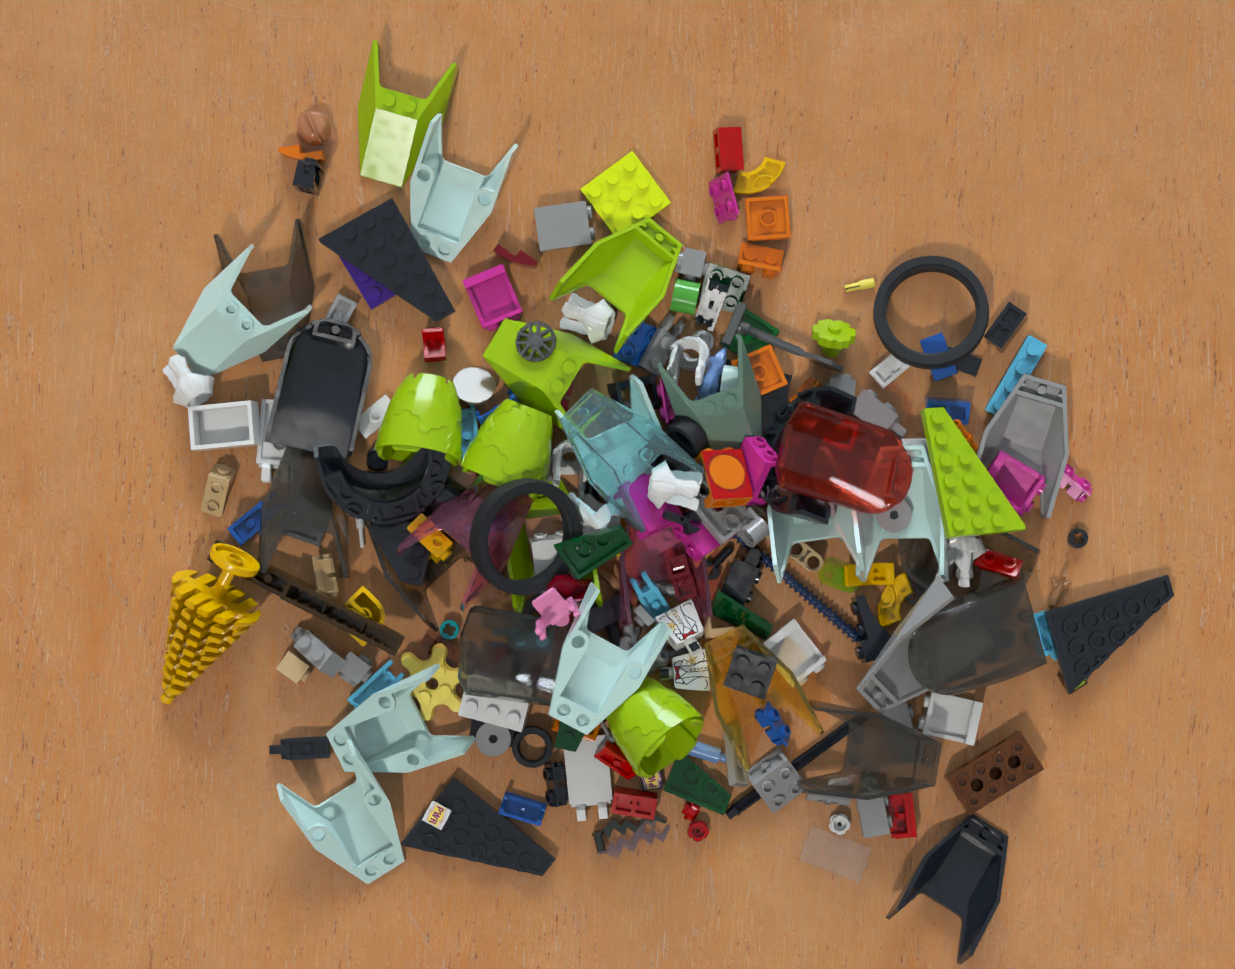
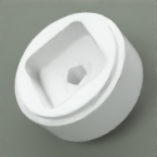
[692,330,714,350]

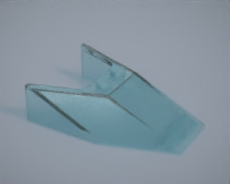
[560,388,704,533]

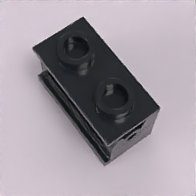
[292,157,324,196]

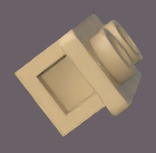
[201,463,237,517]

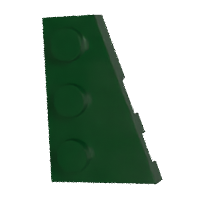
[554,524,634,580]
[707,590,774,640]
[663,756,732,815]

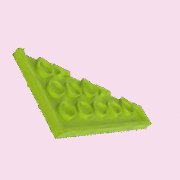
[920,407,1026,539]

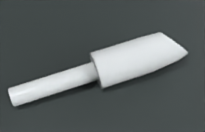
[355,518,365,548]

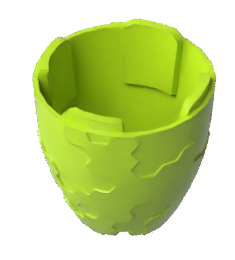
[375,373,462,466]
[460,398,553,500]
[606,676,704,778]

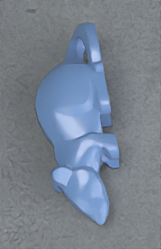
[694,347,727,401]

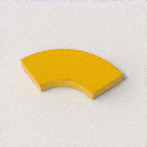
[733,157,786,195]
[877,572,914,628]

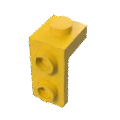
[407,514,453,563]
[844,562,895,587]

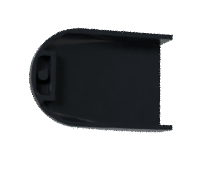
[264,319,372,461]

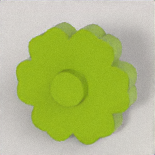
[811,319,856,357]

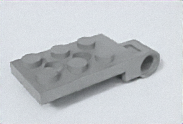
[689,464,770,547]

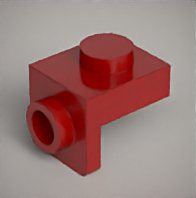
[422,327,446,363]

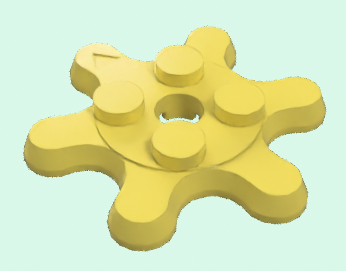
[401,643,471,721]

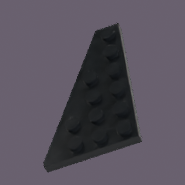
[1043,575,1174,694]
[401,777,556,876]

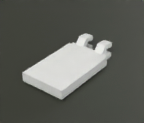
[256,399,302,485]
[564,734,613,821]

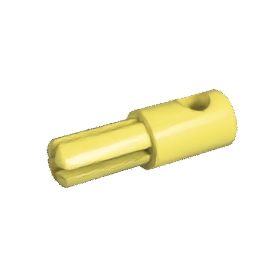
[844,278,875,292]

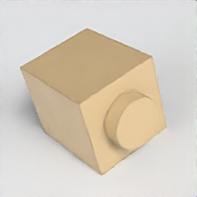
[276,650,312,684]

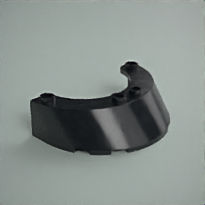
[760,386,857,525]
[314,444,451,524]

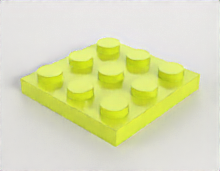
[580,151,671,234]

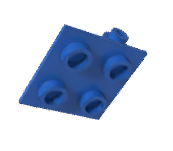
[613,323,657,369]

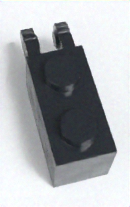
[721,545,763,605]

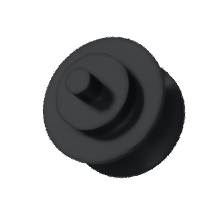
[366,448,388,471]

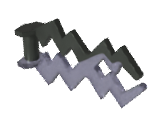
[592,814,670,859]

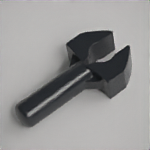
[662,510,702,535]
[699,545,734,580]

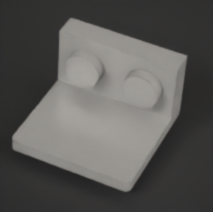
[747,747,808,813]

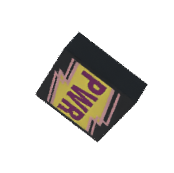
[640,771,663,791]

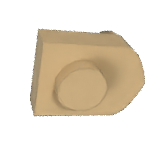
[703,612,734,641]

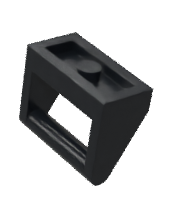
[607,374,661,417]

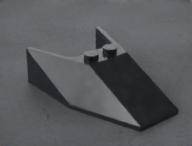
[885,814,1009,965]

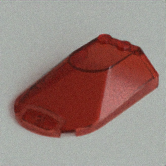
[775,401,913,514]

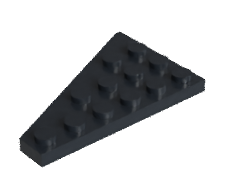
[318,198,456,322]

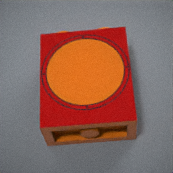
[694,447,753,509]

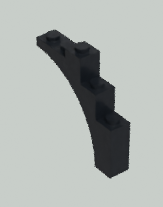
[850,595,977,687]

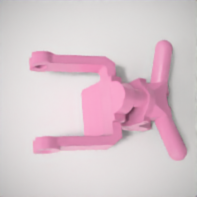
[532,587,583,641]

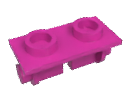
[1060,463,1093,503]

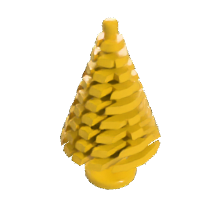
[160,543,261,704]

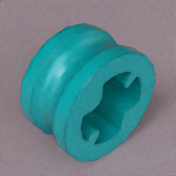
[440,620,460,640]

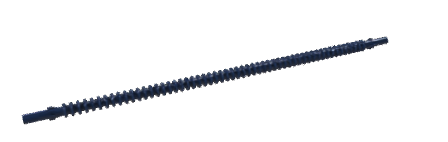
[578,396,864,642]

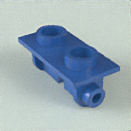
[754,701,791,746]

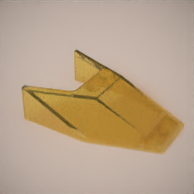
[704,624,824,774]

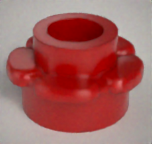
[682,802,701,822]
[687,820,709,842]

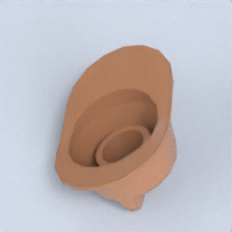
[296,108,338,157]

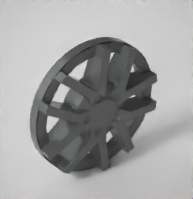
[515,321,556,362]

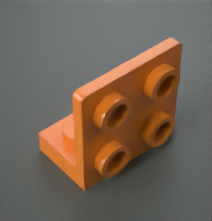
[736,242,784,279]

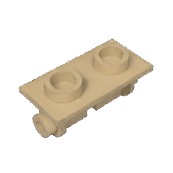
[312,553,339,597]

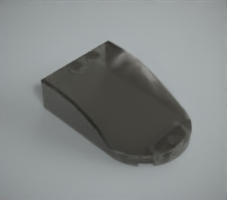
[908,579,1047,695]

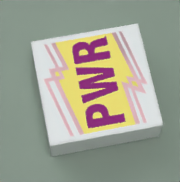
[422,800,452,830]

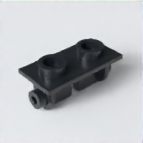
[543,761,569,807]

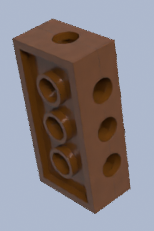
[944,730,1044,815]

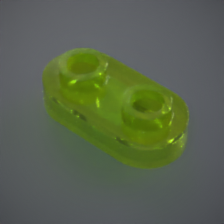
[817,564,859,593]

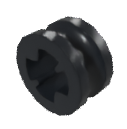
[1067,528,1088,549]

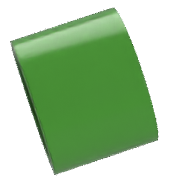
[670,279,700,315]

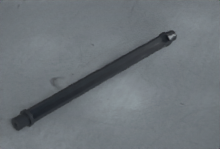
[725,709,871,820]

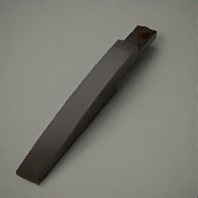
[207,540,405,656]

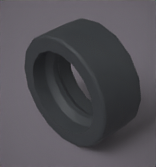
[665,416,708,459]
[512,726,553,768]

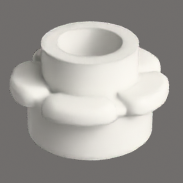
[829,813,850,835]

